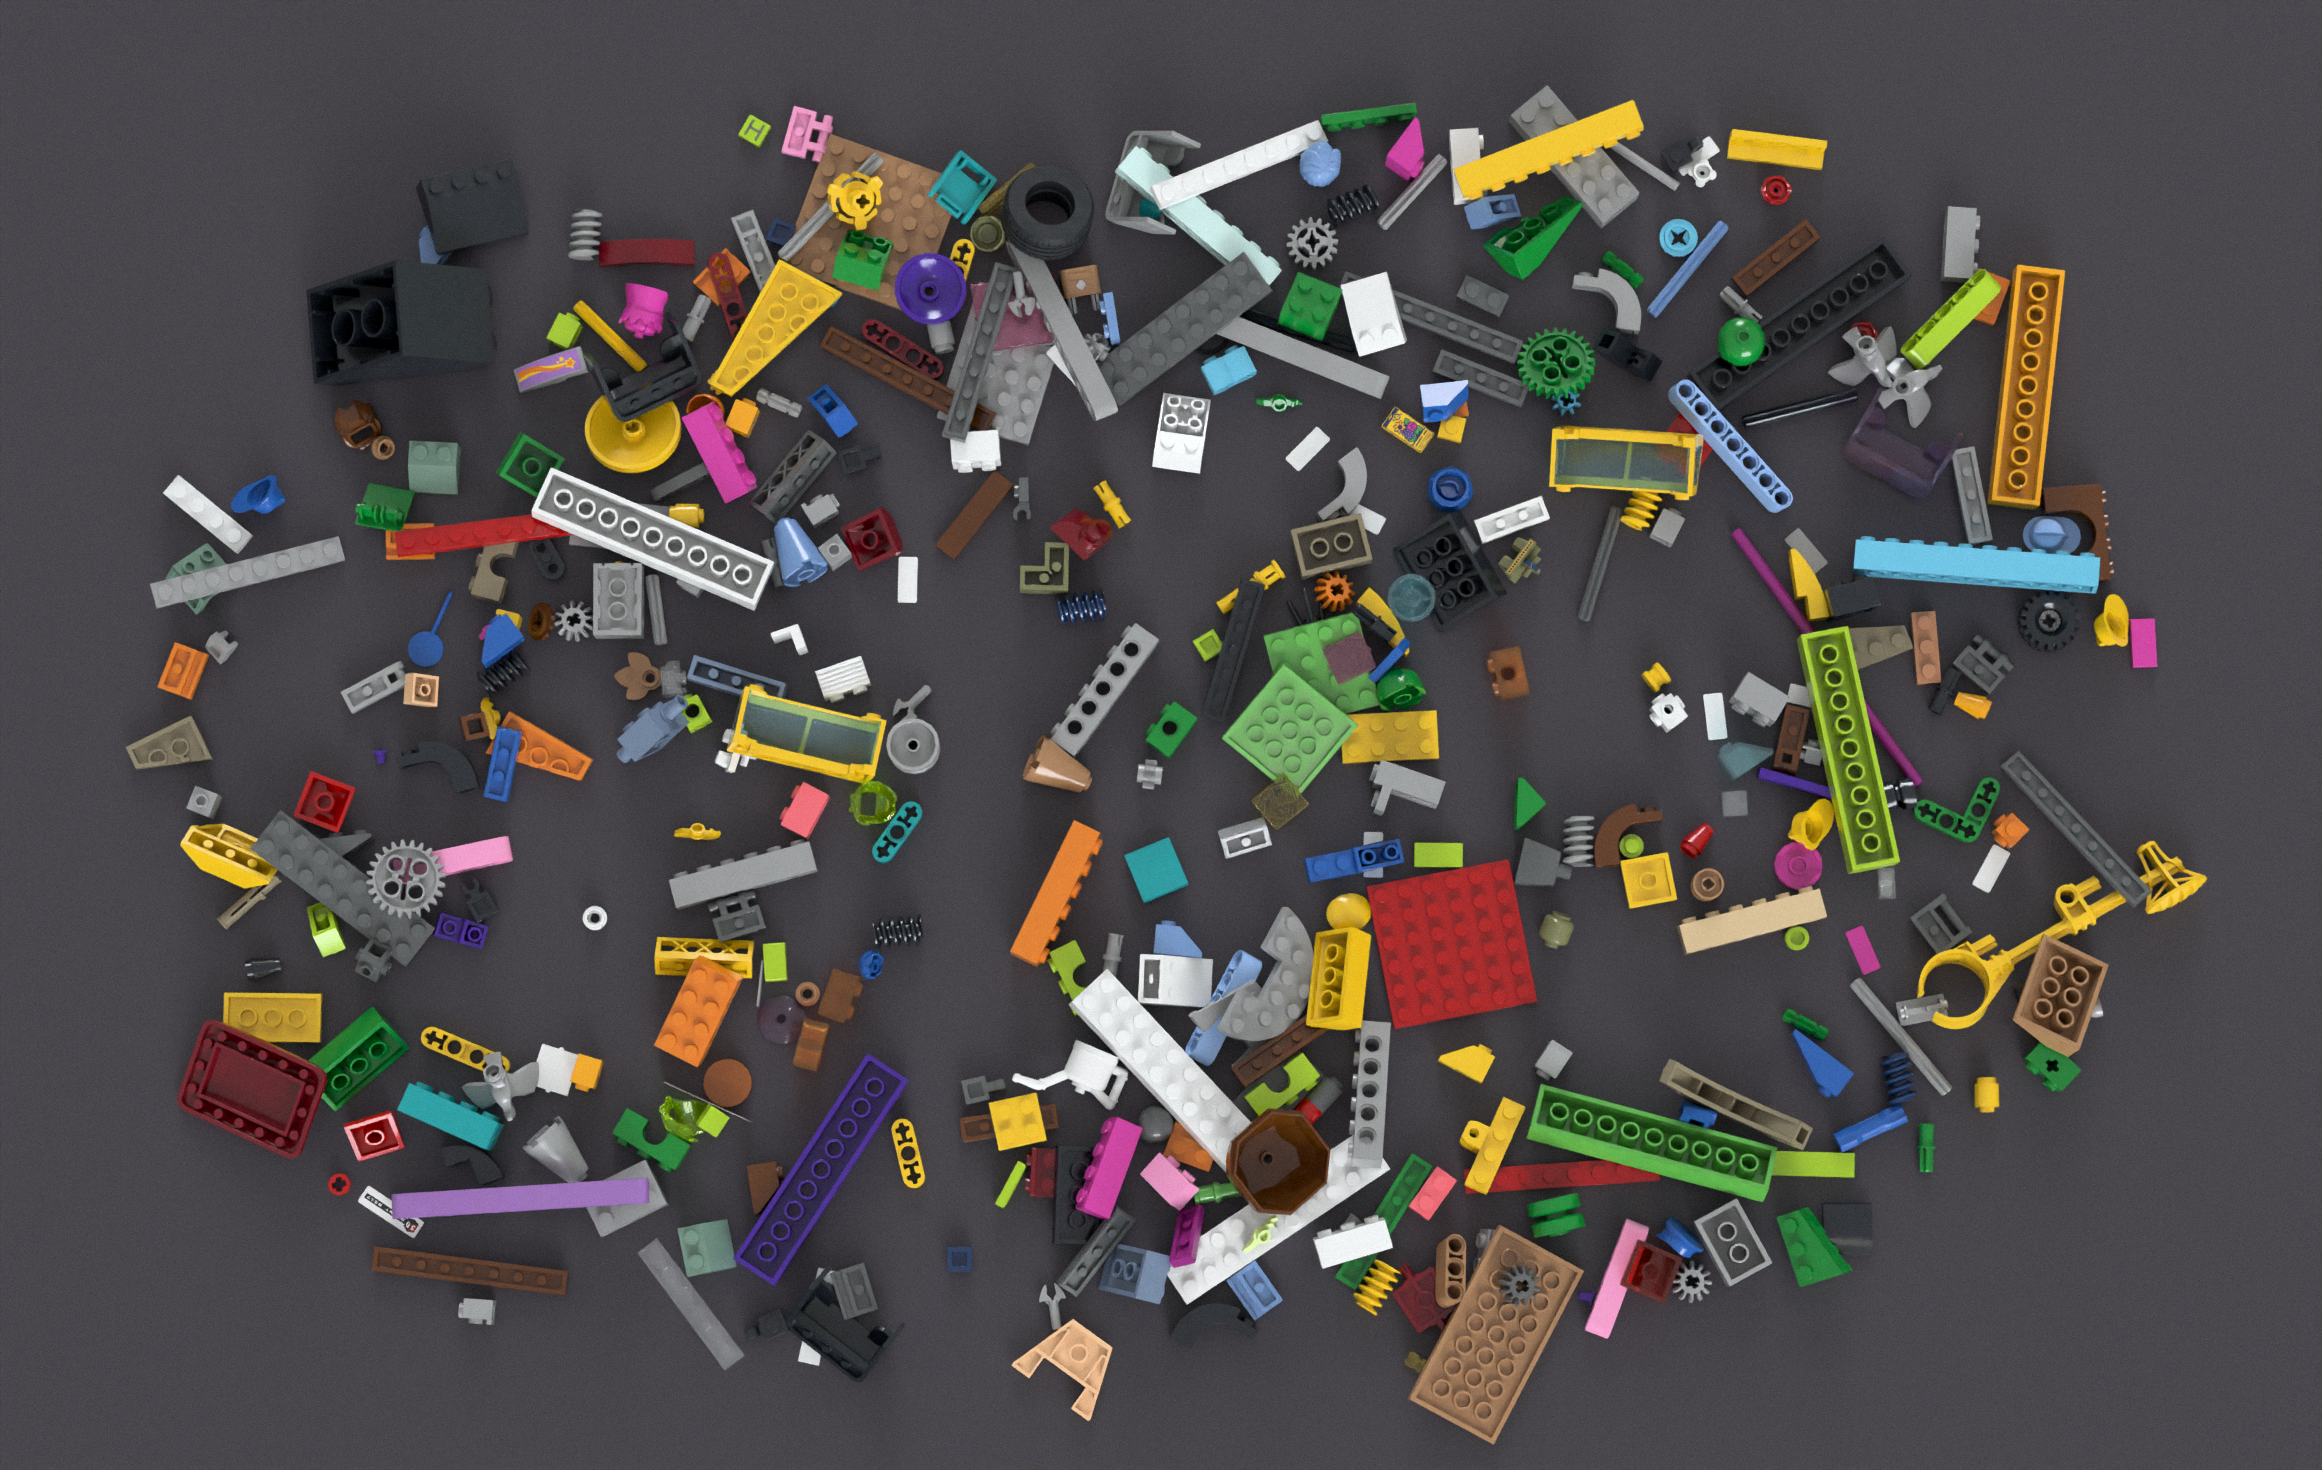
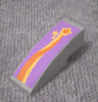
[514,346,588,393]

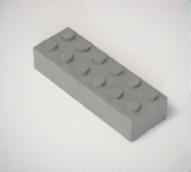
[1509,85,1640,229]

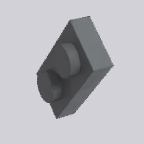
[1456,275,1510,318]

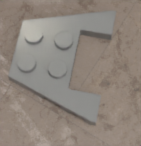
[1188,980,1272,1066]

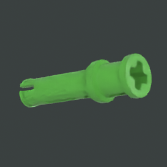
[1194,1181,1241,1205]

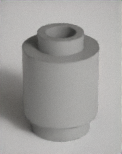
[927,321,955,354]

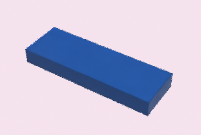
[483,726,523,802]

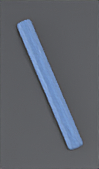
[1647,221,1729,318]

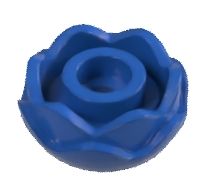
[858,950,884,979]

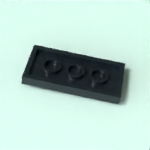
[1052,1145,1102,1245]

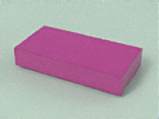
[2129,618,2157,668]

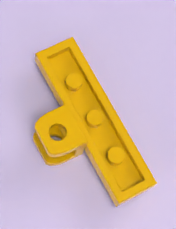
[1459,1097,1525,1195]

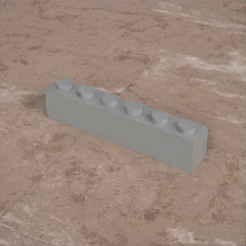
[669,839,818,910]

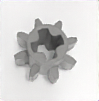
[1084,333,1111,362]
[1137,759,1163,789]

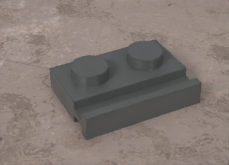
[830,1262,878,1320]

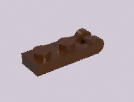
[1771,704,1810,776]

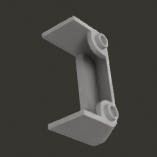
[1105,131,1201,234]

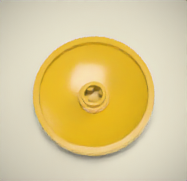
[585,395,682,473]

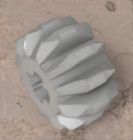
[554,601,593,642]
[1670,1261,1712,1303]

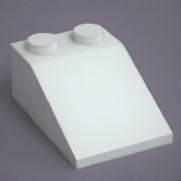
[1341,272,1407,356]

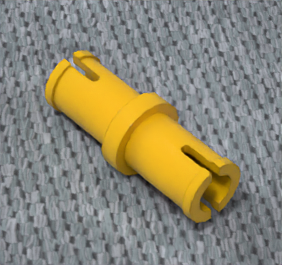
[1093,480,1132,528]

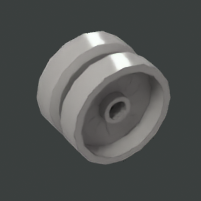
[886,718,941,774]

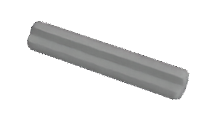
[645,574,667,645]

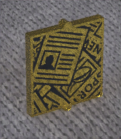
[1251,774,1309,830]

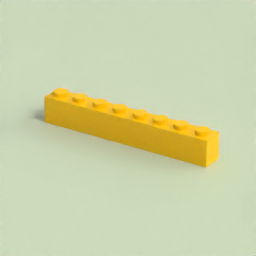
[1453,100,1644,200]

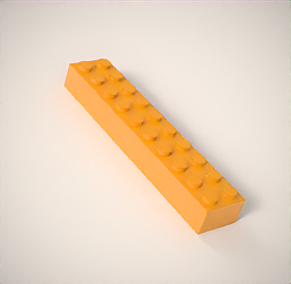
[1987,265,2065,510]

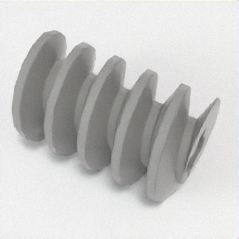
[568,209,602,261]
[1563,816,1594,867]

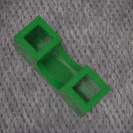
[612,1108,692,1172]

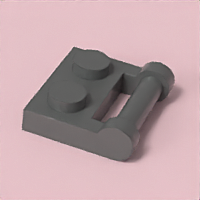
[1909,893,1973,955]

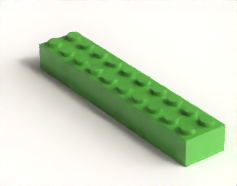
[1526,1084,1778,1202]

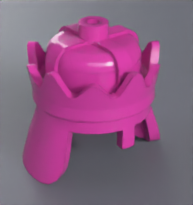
[618,283,668,339]

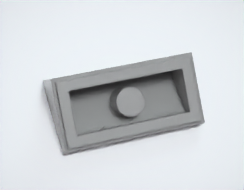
[1218,817,1272,859]

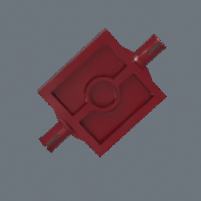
[1391,1262,1457,1334]

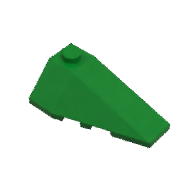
[1483,196,1583,280]

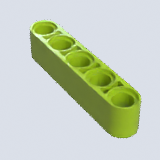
[1901,269,2001,369]

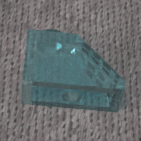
[1716,742,1774,781]

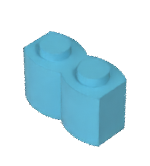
[1201,345,1257,395]

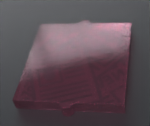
[1322,631,1377,685]

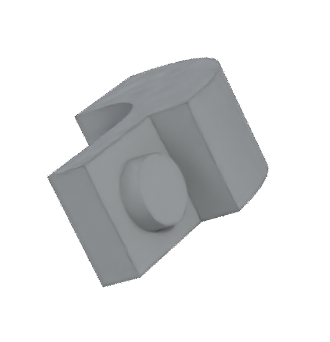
[1317,447,1367,522]

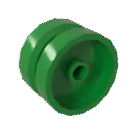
[1526,1193,1586,1238]

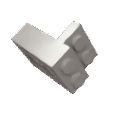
[1369,760,1446,816]

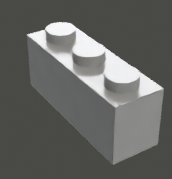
[1941,206,1980,283]

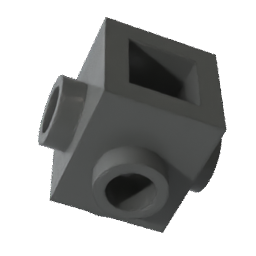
[355,938,393,982]

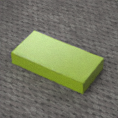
[1414,843,1463,868]
[995,1161,1027,1208]

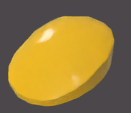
[1326,893,1371,929]

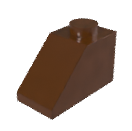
[747,1161,784,1215]

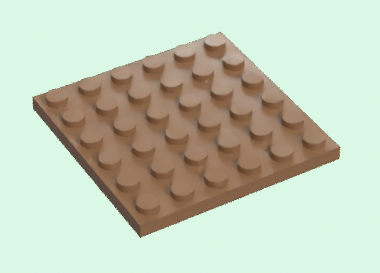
[782,134,952,311]

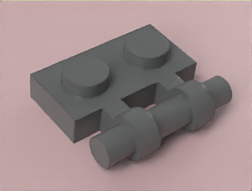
[1952,633,2015,695]
[707,890,766,943]

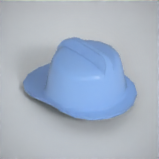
[2023,516,2081,554]

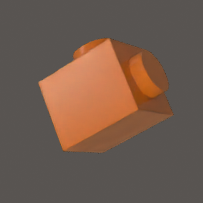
[1991,813,2030,849]

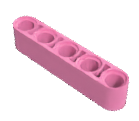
[392,836,513,884]
[1585,1218,1649,1339]

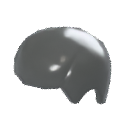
[1137,1105,1174,1145]

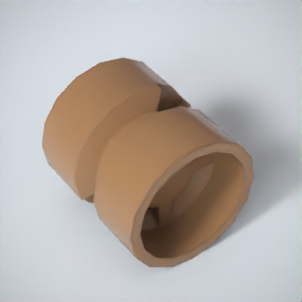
[1689,868,1724,902]

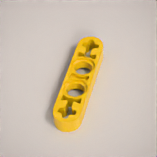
[421,1027,511,1073]

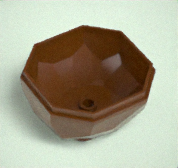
[1226,1108,1330,1216]

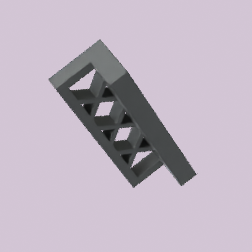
[748,430,837,525]

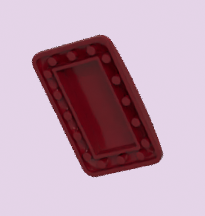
[177,1020,327,1159]

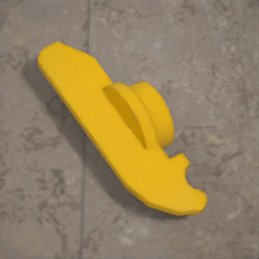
[481,697,500,740]
[674,823,721,840]

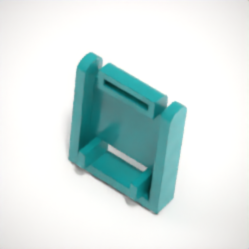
[927,150,997,225]

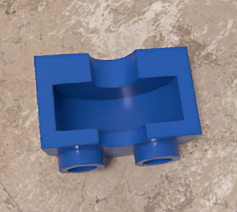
[1677,1101,1717,1129]

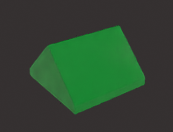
[1513,778,1546,831]

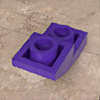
[432,912,489,949]

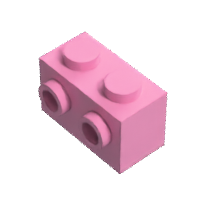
[1140,1152,1199,1211]

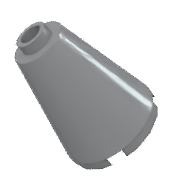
[523,1116,588,1183]

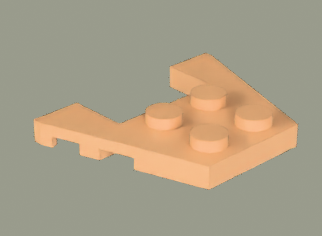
[1012,1319,1113,1421]

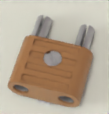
[1059,265,1102,315]

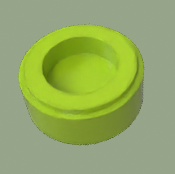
[1784,926,1809,951]

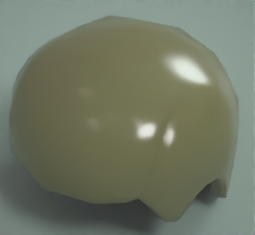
[970,216,1006,252]

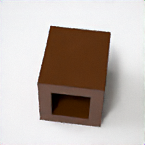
[457,711,490,741]

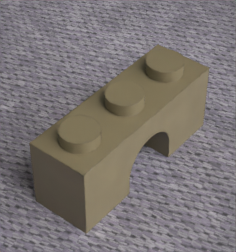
[469,542,519,605]

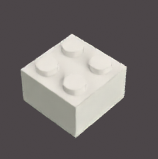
[950,430,1001,473]

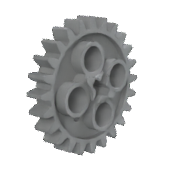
[366,840,446,919]

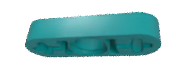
[872,801,923,863]

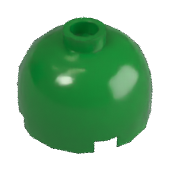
[1717,317,1765,366]
[1376,667,1426,711]

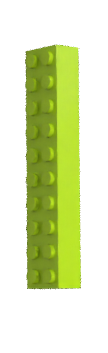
[1797,626,1900,874]

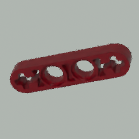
[707,253,747,341]
[862,319,944,380]

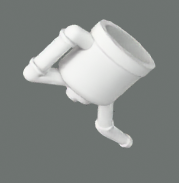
[1012,1040,1128,1110]

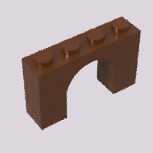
[2040,484,2114,583]

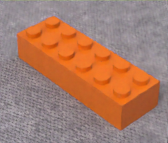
[1010,820,1103,967]

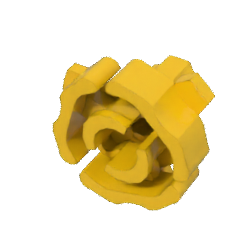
[826,171,883,230]

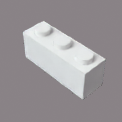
[1448,128,1487,205]
[1313,1215,1393,1268]

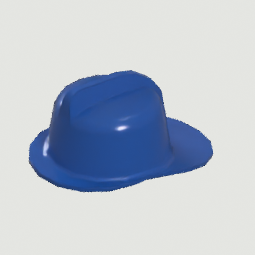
[231,475,285,514]

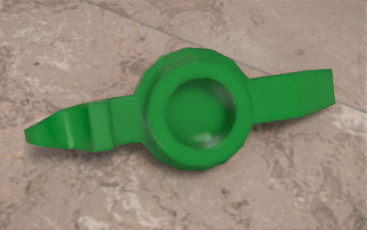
[1256,394,1303,412]

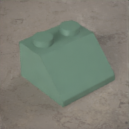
[408,441,461,495]
[677,1219,737,1277]

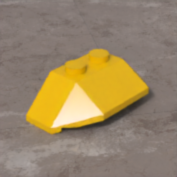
[180,824,277,888]

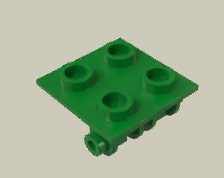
[355,483,415,531]

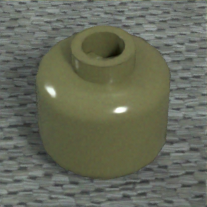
[1539,911,1574,949]

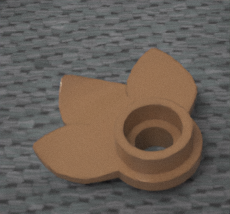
[614,652,662,700]

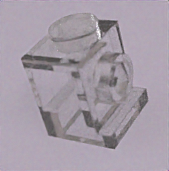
[660,661,688,698]

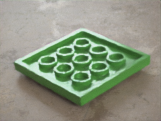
[1263,612,1379,714]
[1222,663,1358,799]

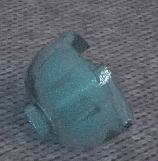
[1387,574,1436,622]

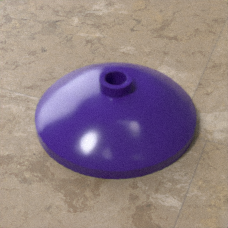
[894,253,966,325]

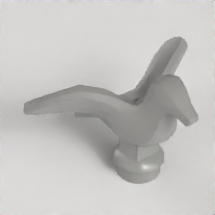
[1828,326,1897,387]
[1875,357,1942,428]
[462,1052,539,1121]

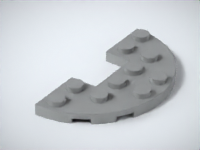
[1217,907,1314,1041]

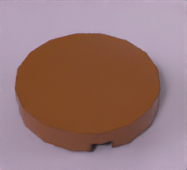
[704,1059,752,1107]

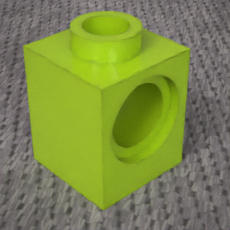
[546,312,583,350]
[681,694,713,733]

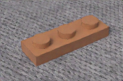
[1910,611,1941,685]

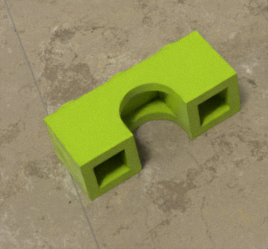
[1047,940,1086,1019]
[1243,1052,1320,1116]

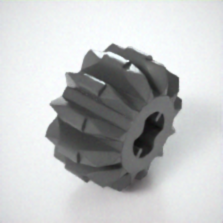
[1498,1264,1540,1306]

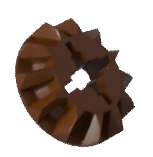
[528,603,555,641]

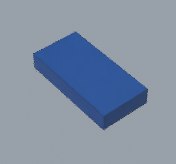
[1368,637,1410,683]

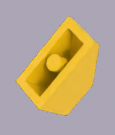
[1438,1044,1495,1084]

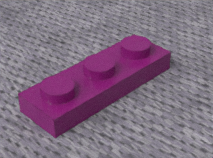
[1169,1204,1205,1268]

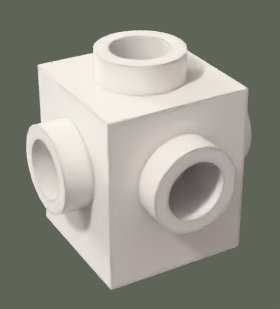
[1649,693,1688,733]

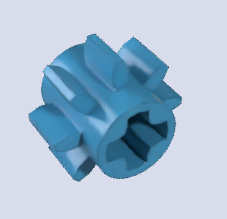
[1551,391,1581,417]

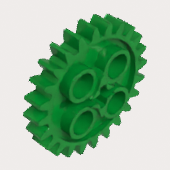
[1517,327,1595,400]

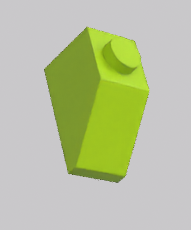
[307,902,346,957]

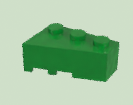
[1777,1207,1853,1287]

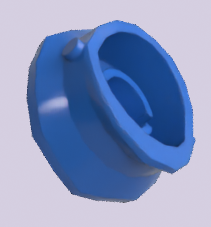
[1427,466,1473,512]
[1656,1216,1704,1258]

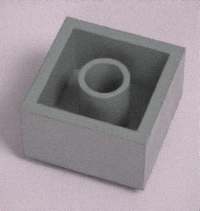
[1729,672,1790,727]

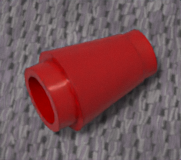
[1680,823,1714,859]

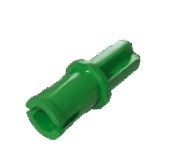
[1916,1124,1936,1172]

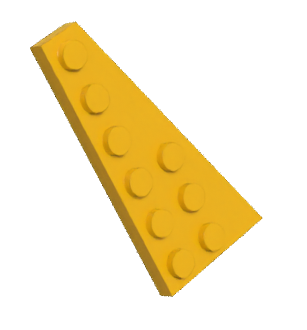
[710,259,843,397]

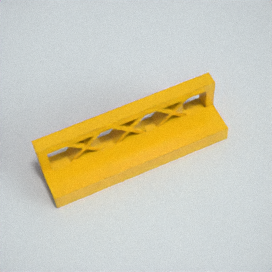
[1727,129,1827,170]
[654,937,754,978]

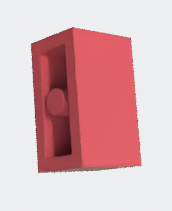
[779,782,830,840]
[1408,1166,1457,1221]

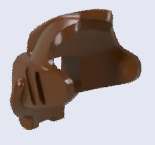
[332,399,382,452]

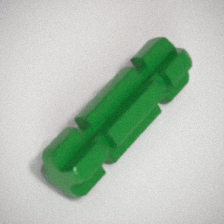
[1601,250,1644,288]
[1782,1009,1828,1041]

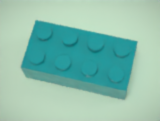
[397,1081,504,1151]

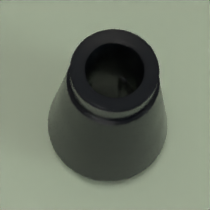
[245,958,281,982]

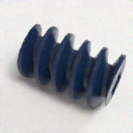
[1055,589,1106,626]
[1879,1052,1918,1105]

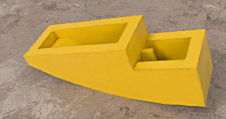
[1788,549,1830,622]
[1356,587,1410,658]

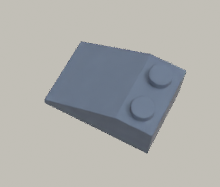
[1098,1244,1171,1304]

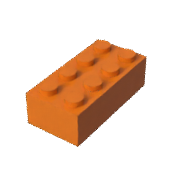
[654,955,744,1067]

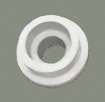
[583,906,607,930]

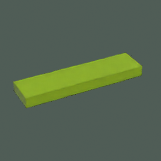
[1772,1151,1855,1178]

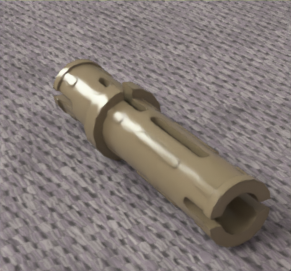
[217,873,282,930]

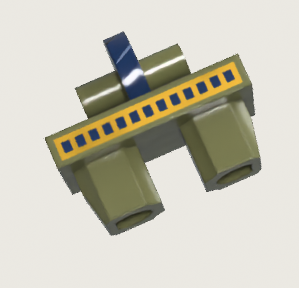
[1498,537,1541,584]

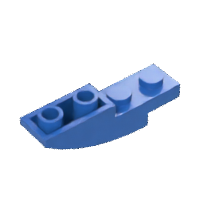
[1303,839,1405,883]

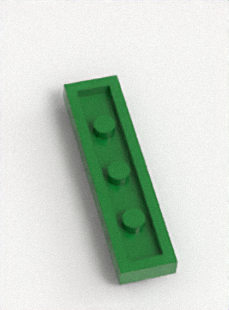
[1321,103,1417,132]

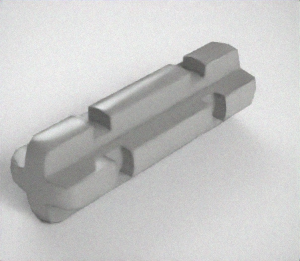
[756,388,802,418]

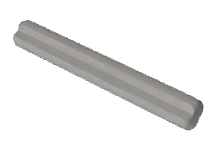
[1377,154,1447,230]

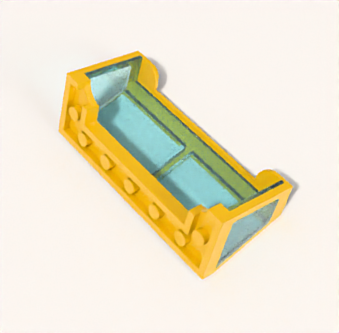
[1549,425,1704,500]
[727,684,887,785]

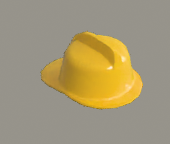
[2094,594,2129,647]
[1788,798,1834,850]

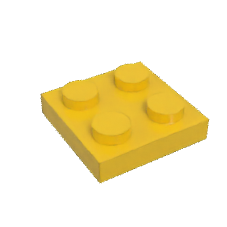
[1620,852,1677,909]
[989,1093,1047,1151]

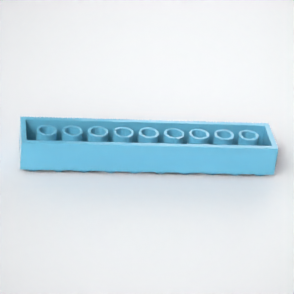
[1853,536,2100,594]

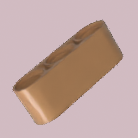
[1435,1234,1466,1308]

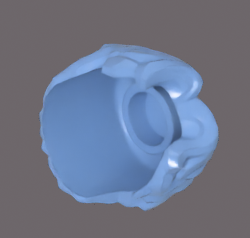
[1299,141,1341,187]

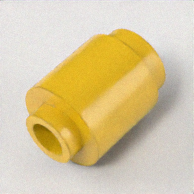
[669,504,704,528]
[1974,1077,1999,1112]

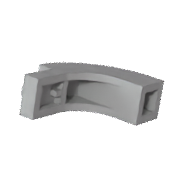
[1571,268,1641,335]

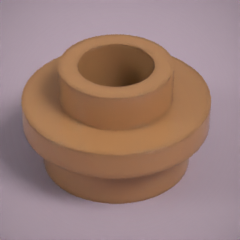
[371,436,395,460]
[795,982,820,1006]

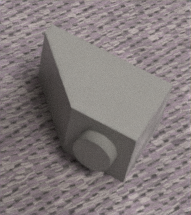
[1534,1040,1573,1081]

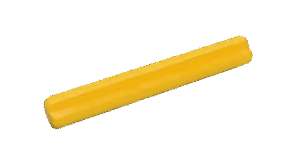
[573,300,647,372]

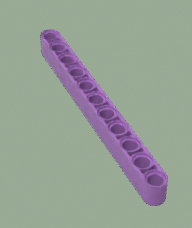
[391,1178,650,1219]

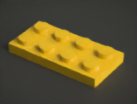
[1341,710,1439,764]
[223,993,323,1043]

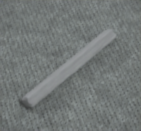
[778,153,883,262]
[1850,978,1952,1096]

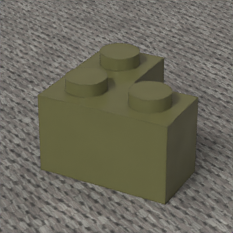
[1020,542,1070,594]

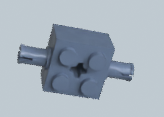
[616,695,689,763]

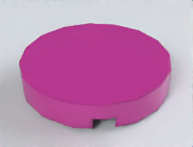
[1774,842,1822,890]

